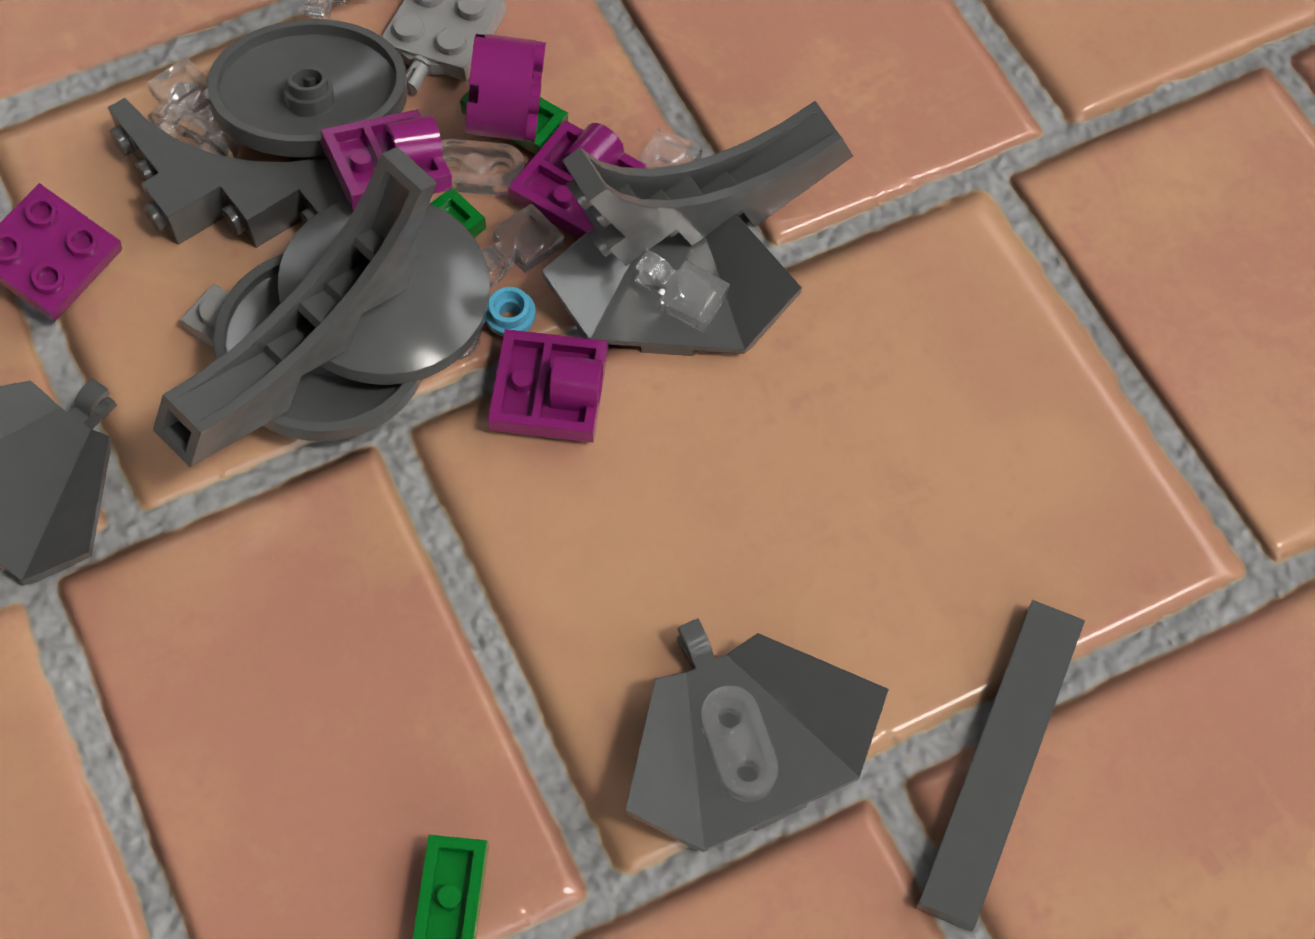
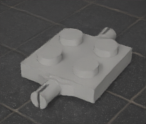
[382,0,507,95]

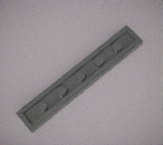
[916,600,1085,932]

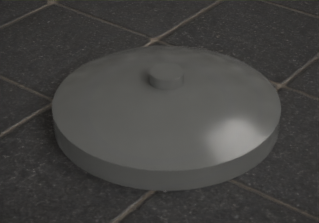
[207,19,408,157]
[278,200,490,385]
[214,254,422,441]

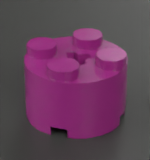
[465,34,546,141]

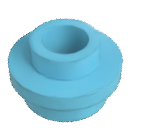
[485,287,536,336]

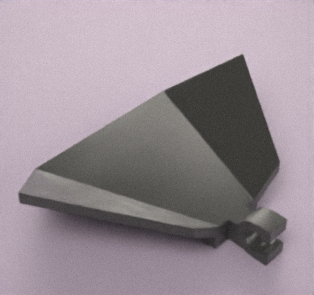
[541,214,802,356]
[0,378,117,584]
[626,618,889,852]

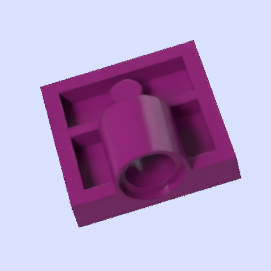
[320,109,452,211]
[508,120,647,238]
[0,183,122,322]
[488,329,608,443]

